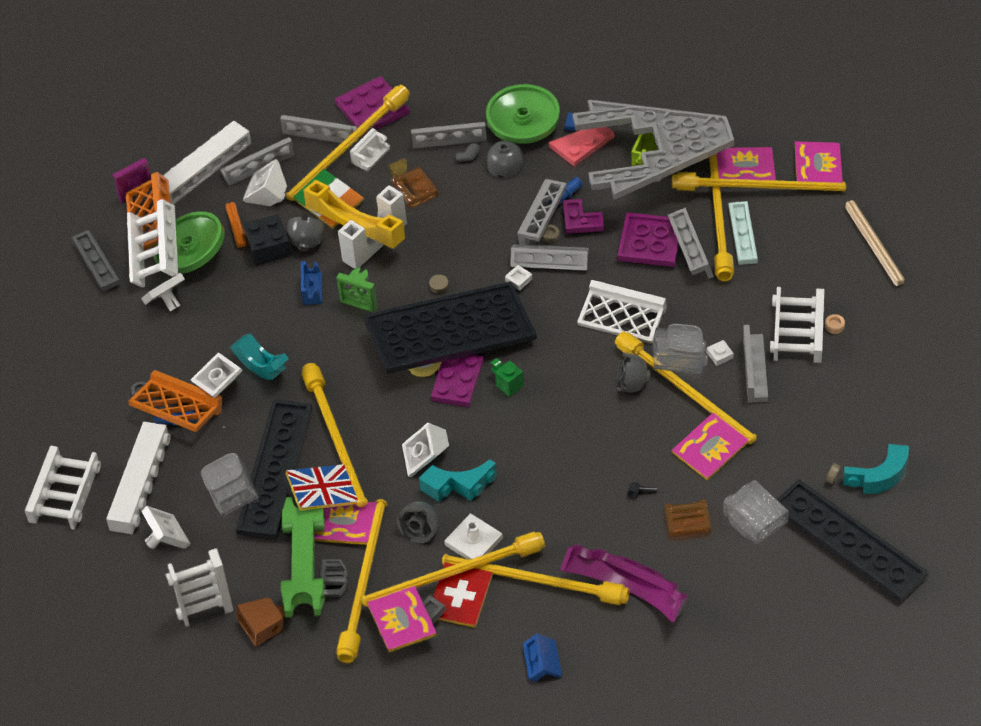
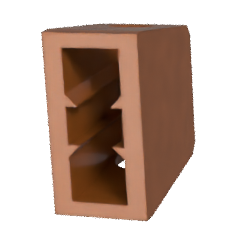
[236,598,285,647]

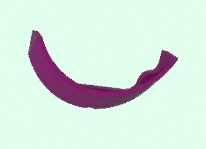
[560,544,688,623]

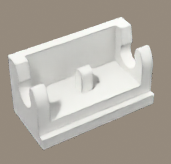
[350,128,390,172]

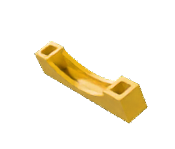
[304,180,405,249]

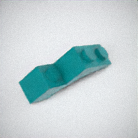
[419,459,497,502]

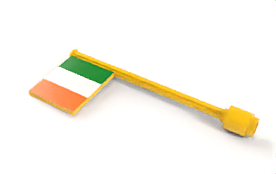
[285,85,410,229]

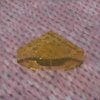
[388,158,407,181]

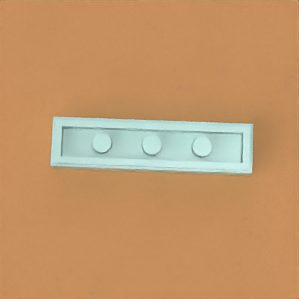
[728,201,758,265]

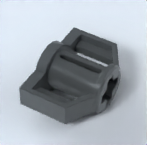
[321,559,349,598]

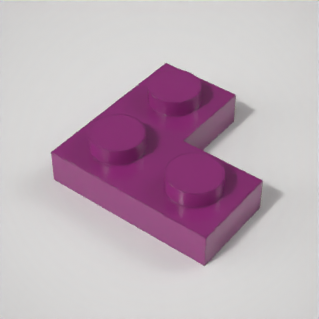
[563,199,604,234]

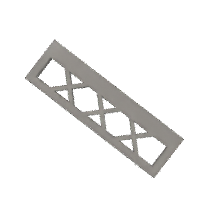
[281,115,358,145]
[411,122,486,149]
[220,137,294,186]
[517,179,567,245]
[668,208,714,279]
[510,244,590,270]
[743,325,768,403]

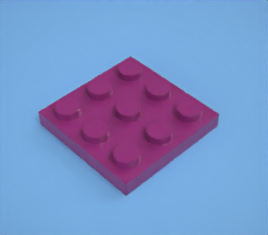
[335,76,410,136]
[617,212,679,267]

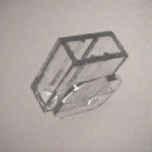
[652,324,708,374]
[201,453,259,517]
[723,480,788,545]

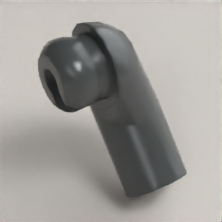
[456,143,480,162]

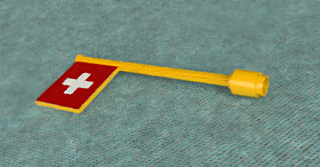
[433,554,630,628]

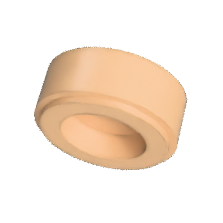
[825,314,845,334]

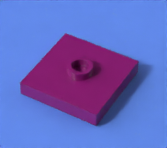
[112,158,152,203]

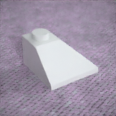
[243,159,287,206]
[191,352,242,398]
[402,423,449,477]

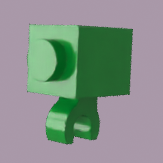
[490,358,524,397]

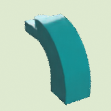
[230,333,289,380]
[843,444,909,494]

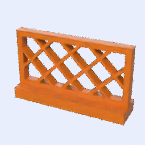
[126,172,171,251]
[129,370,222,432]

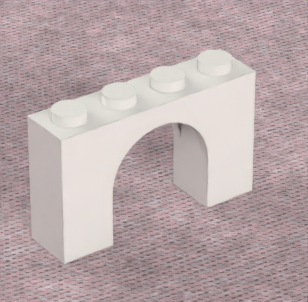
[338,185,407,269]

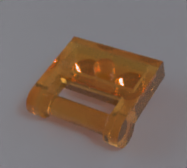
[391,167,438,207]
[665,499,711,537]

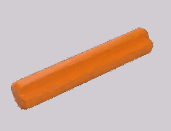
[226,202,247,248]

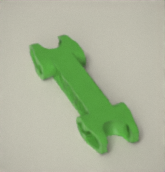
[281,497,325,618]

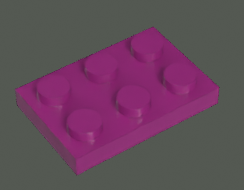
[431,354,484,407]

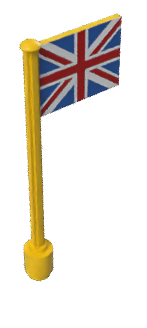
[286,363,368,511]

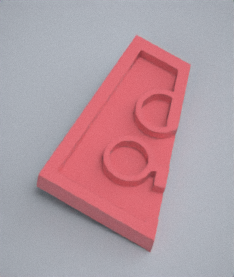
[549,127,615,167]

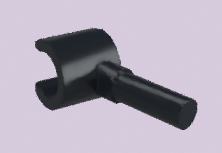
[627,482,657,498]

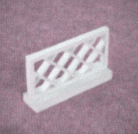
[577,280,667,344]

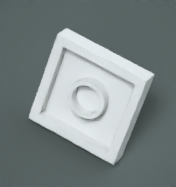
[141,273,184,312]
[142,506,190,549]
[445,513,503,560]

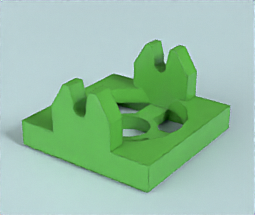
[337,267,378,312]

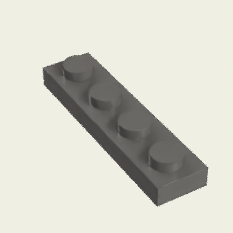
[72,230,120,292]

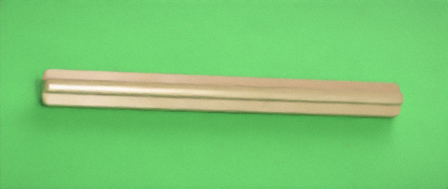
[845,200,905,286]

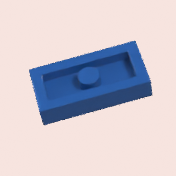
[523,633,562,682]

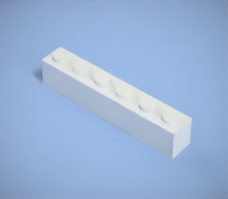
[163,121,251,205]
[106,422,170,534]

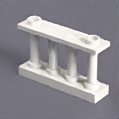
[127,199,178,288]
[770,287,824,363]
[25,446,101,530]
[166,549,234,627]

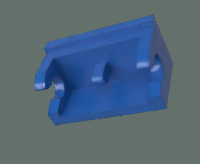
[301,261,322,305]

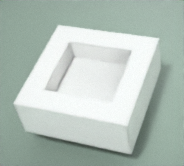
[505,265,532,291]
[706,340,734,366]

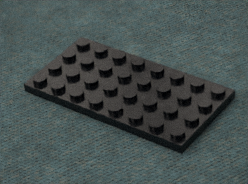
[363,281,537,375]

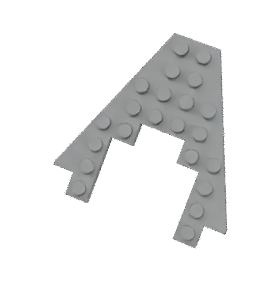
[572,100,734,199]

